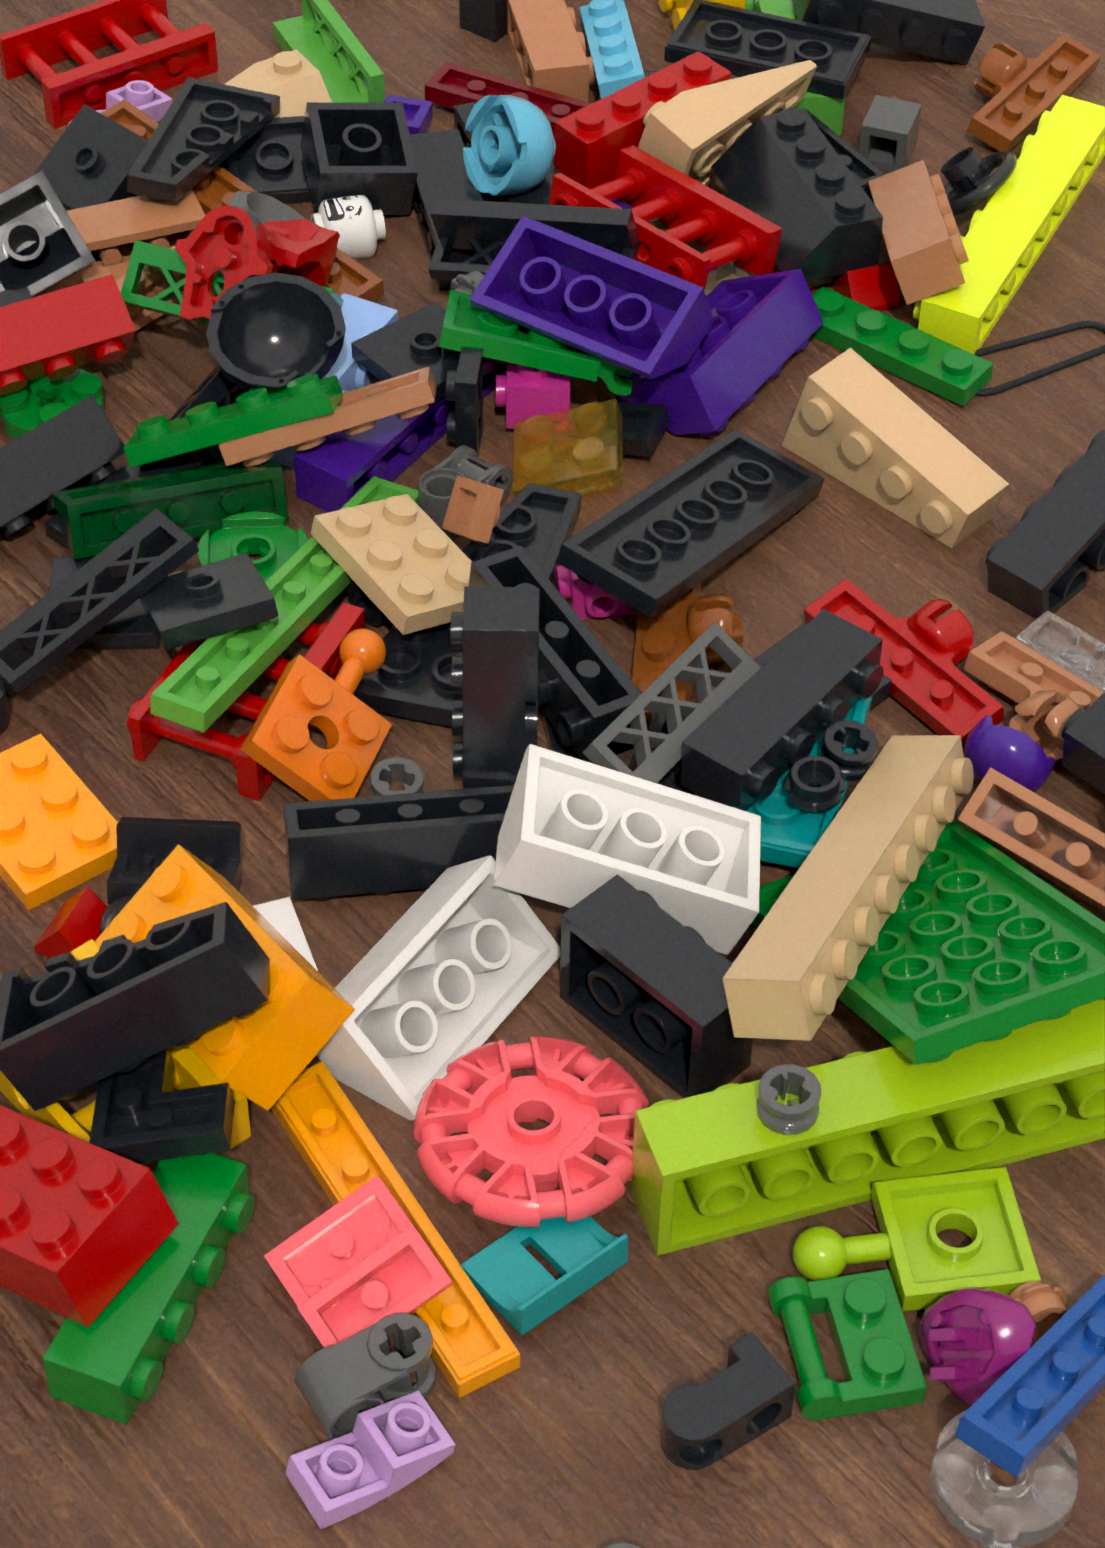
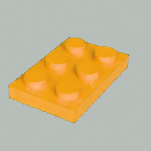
[0,733,118,910]

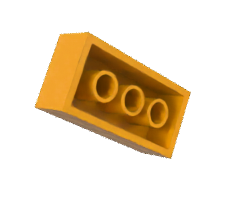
[95,844,355,1111]

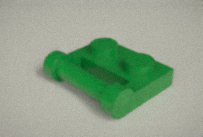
[767,1269,927,1420]

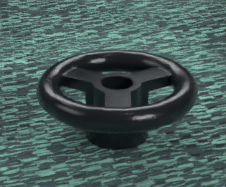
[940,147,1017,217]

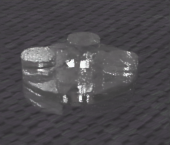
[928,1409,1079,1548]

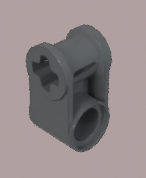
[418,445,513,540]
[294,1313,437,1440]

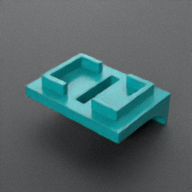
[460,1216,628,1336]

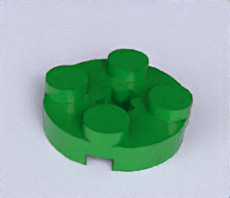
[0,368,105,440]
[197,511,308,582]

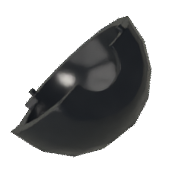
[206,273,346,394]

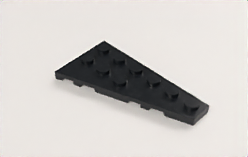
[333,484,582,727]

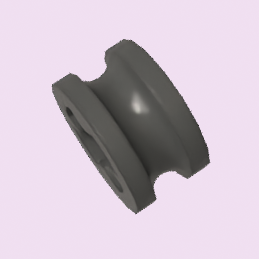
[370,757,424,796]
[757,1064,821,1135]

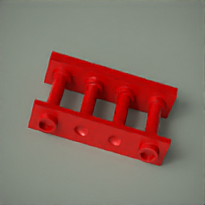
[0,0,218,129]
[549,145,783,291]
[127,602,365,802]

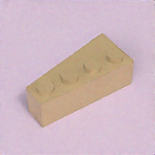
[781,348,1009,549]

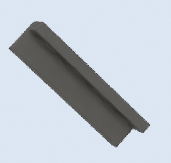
[582,622,761,783]

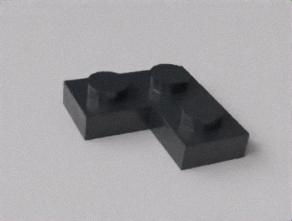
[89,1048,235,1164]

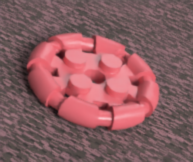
[413,1036,649,1228]

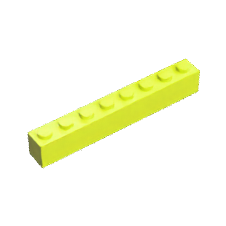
[913,95,1105,354]

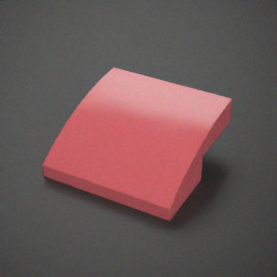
[264,1175,454,1348]

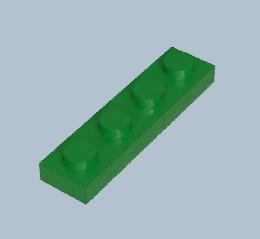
[811,287,993,406]
[123,374,343,468]

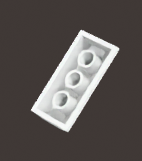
[493,744,761,955]
[317,855,561,1121]

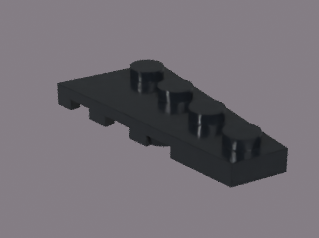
[127,77,280,202]

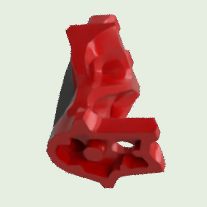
[175,191,340,321]

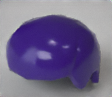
[964,715,1055,792]

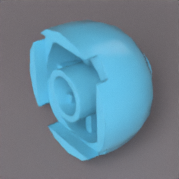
[463,95,556,196]

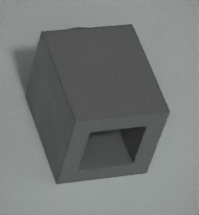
[858,95,922,172]

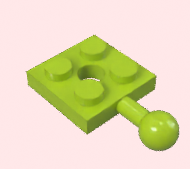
[793,1167,1041,1312]

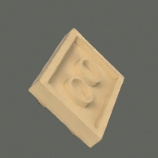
[311,494,472,635]

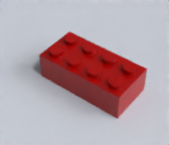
[0,1105,179,1328]

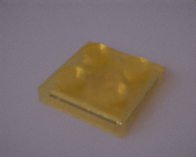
[513,399,623,497]

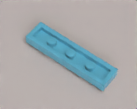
[579,0,645,99]

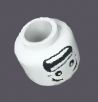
[311,195,386,260]

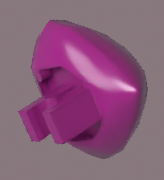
[918,1288,1037,1407]

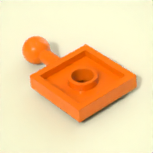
[240,628,392,801]

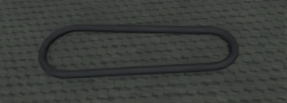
[974,320,1105,397]

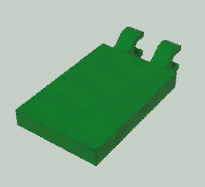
[438,290,632,396]

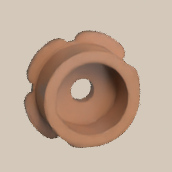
[1009,1281,1067,1345]

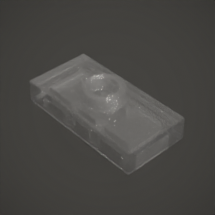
[1015,610,1105,693]

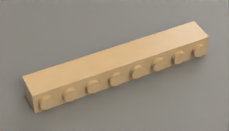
[722,735,974,1041]

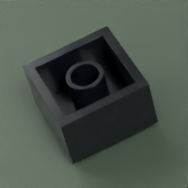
[300,102,418,215]

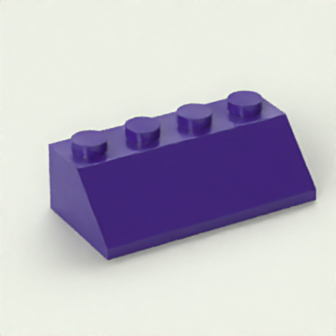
[469,216,714,380]
[616,269,824,437]

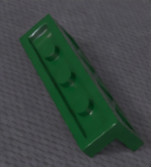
[52,459,289,559]

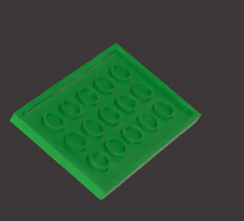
[751,821,1105,1065]

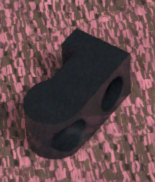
[661,1331,795,1470]

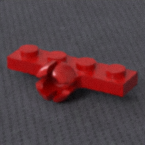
[804,578,1004,751]

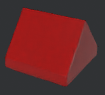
[834,263,900,311]
[34,887,107,958]

